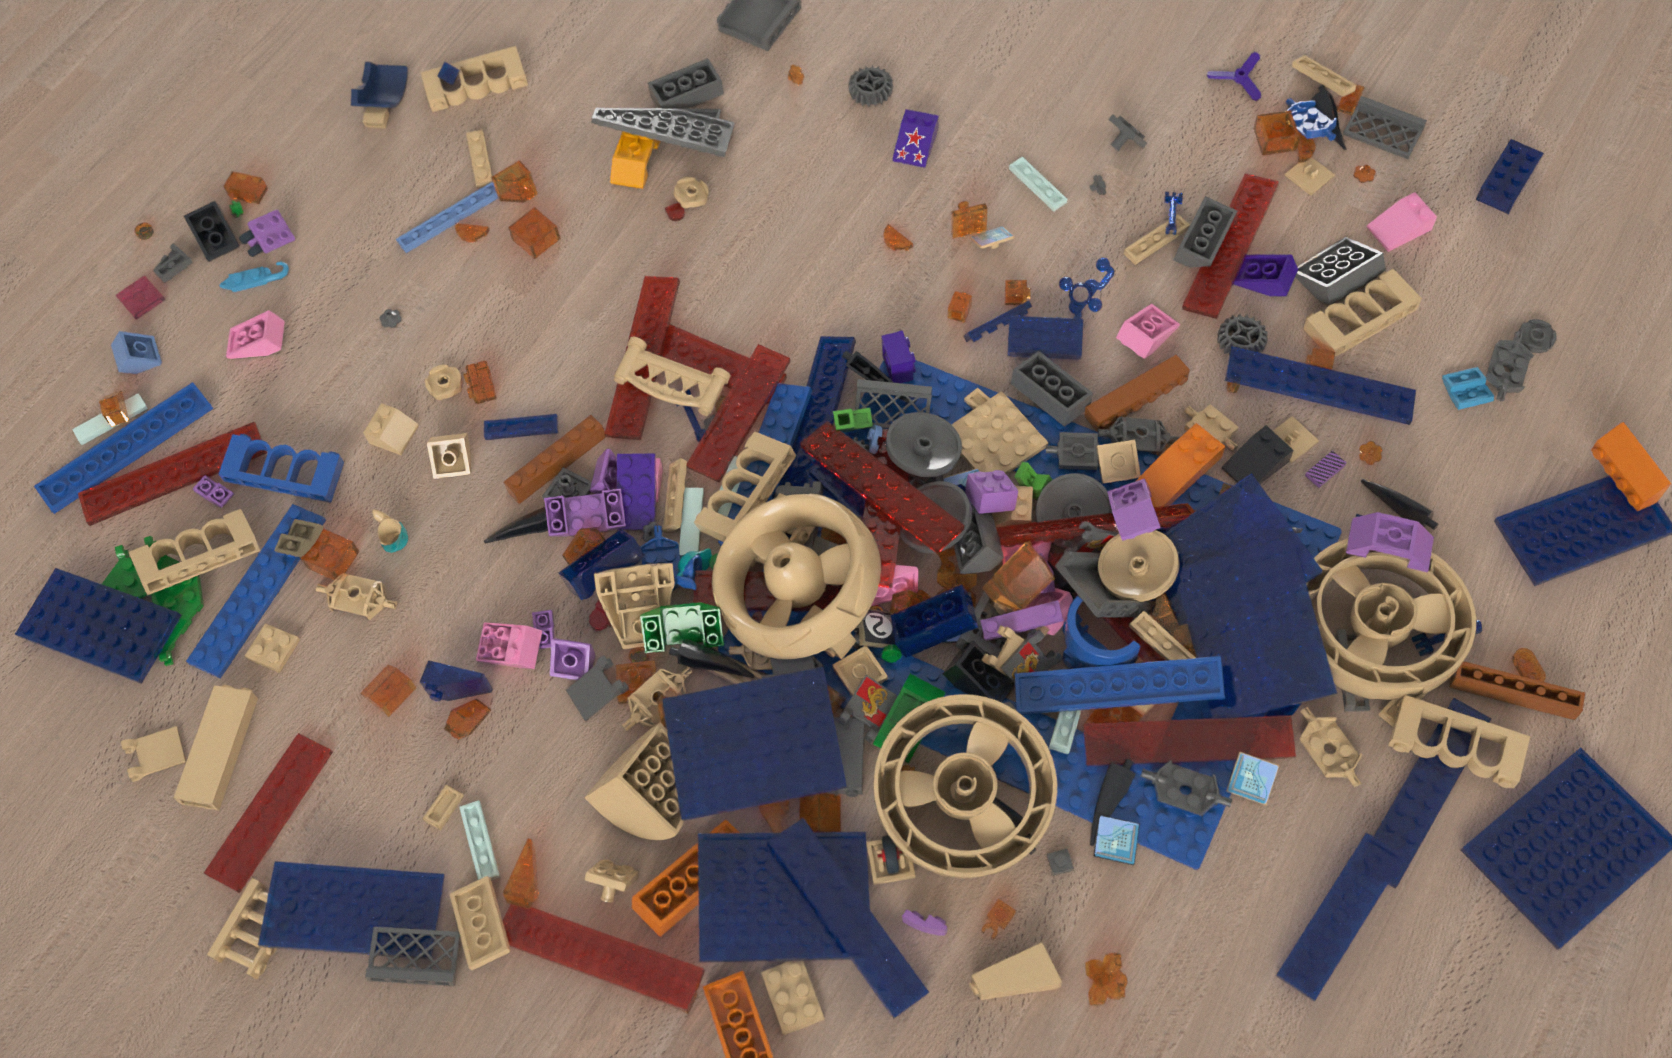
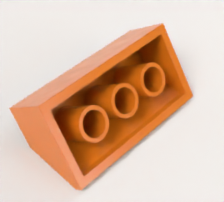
[1591,422,1671,511]

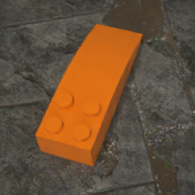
[1135,423,1225,517]
[632,819,754,937]
[703,970,774,1058]

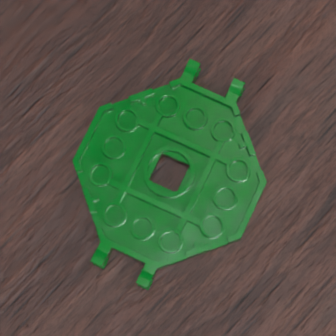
[86,536,204,676]

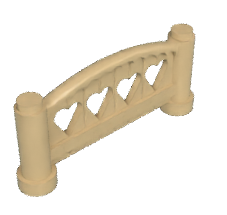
[614,337,731,416]

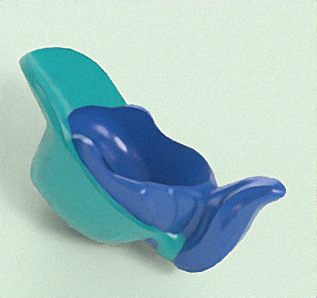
[675,548,712,590]

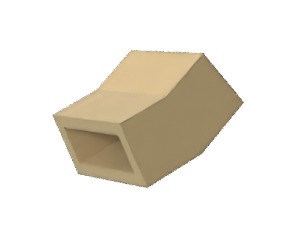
[363,107,389,128]

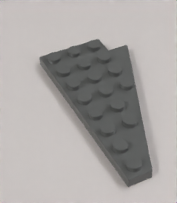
[591,108,735,157]

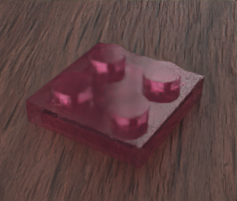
[115,275,165,320]

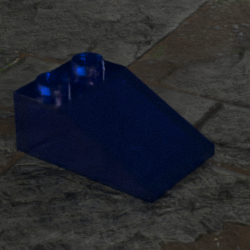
[420,660,493,702]

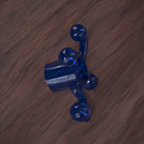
[1051,257,1115,333]

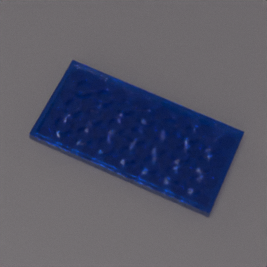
[1494,476,1672,586]
[15,568,182,684]
[258,861,445,959]

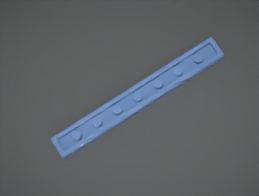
[396,170,522,253]

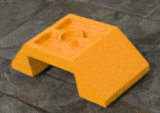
[610,131,661,189]

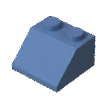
[111,331,162,374]

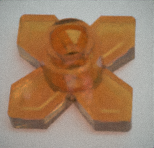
[936,569,977,609]
[1085,952,1127,1006]

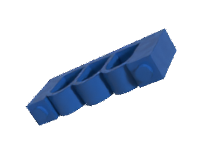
[218,434,344,503]

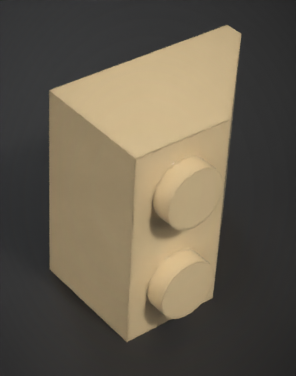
[363,403,419,455]
[427,433,471,479]
[992,486,1033,531]

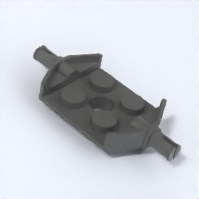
[1486,331,1534,402]
[1097,417,1180,457]
[1140,760,1233,816]

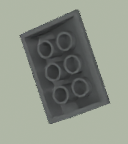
[1295,237,1386,305]

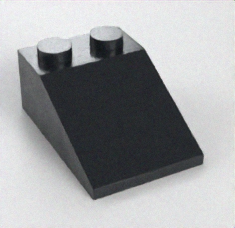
[184,201,240,262]
[1222,425,1294,492]
[942,640,1014,703]

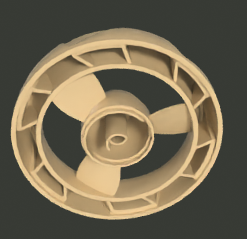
[712,493,881,659]
[1294,539,1476,700]
[874,695,1057,878]

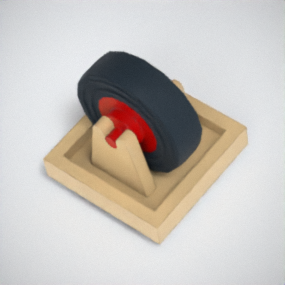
[866,835,915,885]

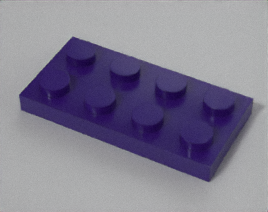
[617,453,656,530]

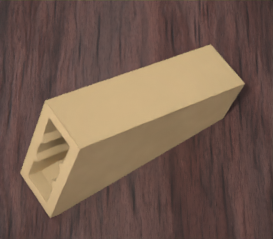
[969,943,1062,1000]

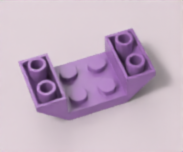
[1108,479,1160,541]
[544,489,626,536]
[1346,512,1434,572]

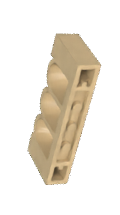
[420,46,528,112]
[1303,269,1422,360]
[694,431,796,542]
[129,509,260,595]
[1388,695,1531,788]

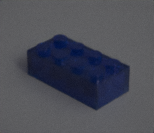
[1476,139,1544,215]
[1007,316,1084,360]
[558,529,645,600]
[890,585,978,658]

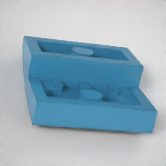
[1442,367,1494,410]

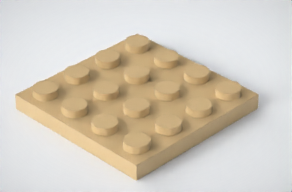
[952,391,1048,475]

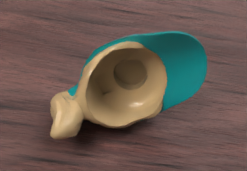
[372,509,409,553]

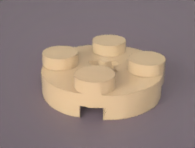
[674,177,709,208]
[425,364,463,400]

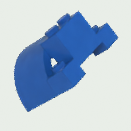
[1062,596,1140,669]

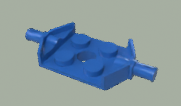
[1285,98,1337,141]
[640,525,680,591]

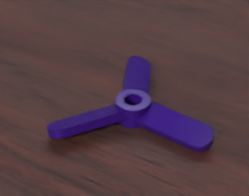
[1207,52,1261,101]

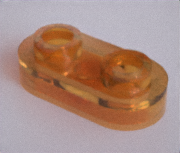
[1512,648,1546,682]

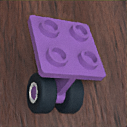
[239,210,295,257]

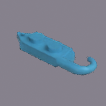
[219,262,289,292]

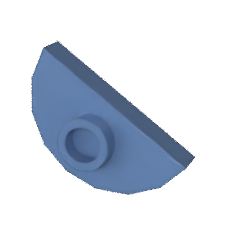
[867,425,883,454]

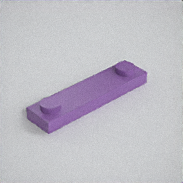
[980,600,1064,641]

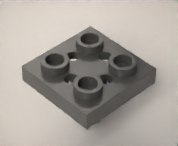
[1108,114,1148,151]
[542,467,592,500]

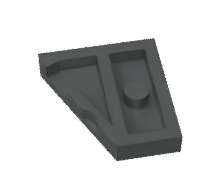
[153,243,193,283]

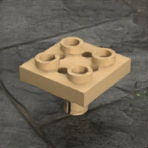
[585,860,639,902]

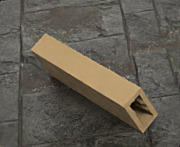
[174,685,258,811]

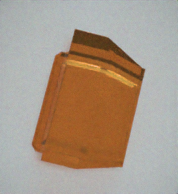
[982,542,1055,611]

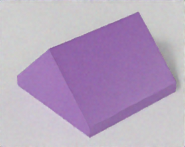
[590,449,617,494]
[550,638,596,680]

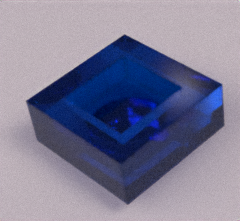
[437,62,460,85]

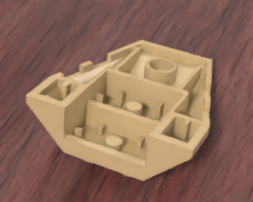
[594,563,675,649]

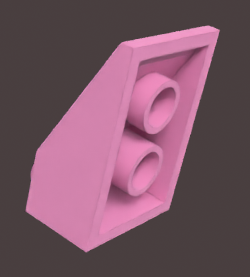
[1367,192,1437,252]
[1116,304,1180,359]
[226,310,285,359]
[871,564,918,606]

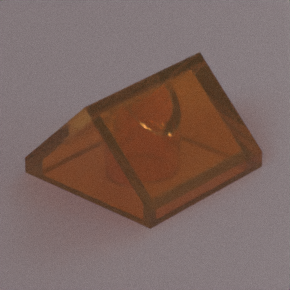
[799,790,841,838]

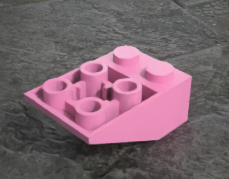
[476,622,542,669]

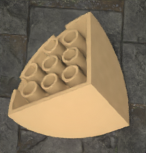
[584,723,690,840]

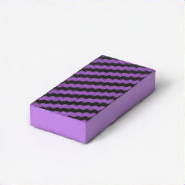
[1305,450,1347,488]

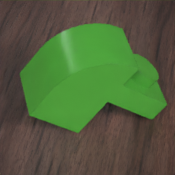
[833,408,873,432]
[1014,462,1053,500]

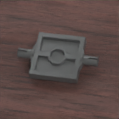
[1046,432,1099,470]

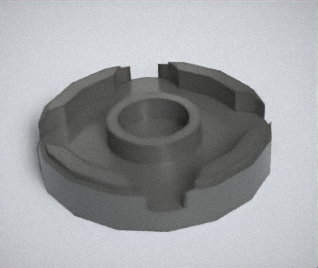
[1519,319,1557,353]

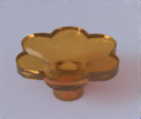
[788,64,804,85]
[1353,165,1376,183]
[1359,441,1382,465]

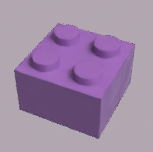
[965,470,1018,514]

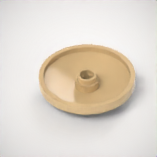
[1098,530,1179,602]

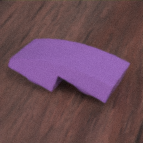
[193,475,234,508]
[532,610,555,649]
[902,909,948,935]

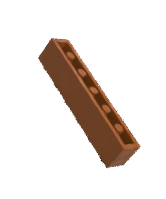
[1084,354,1190,432]
[503,415,606,504]
[1449,661,1585,720]

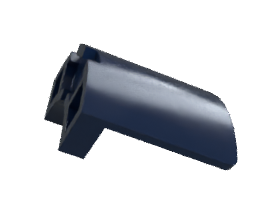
[351,62,408,108]

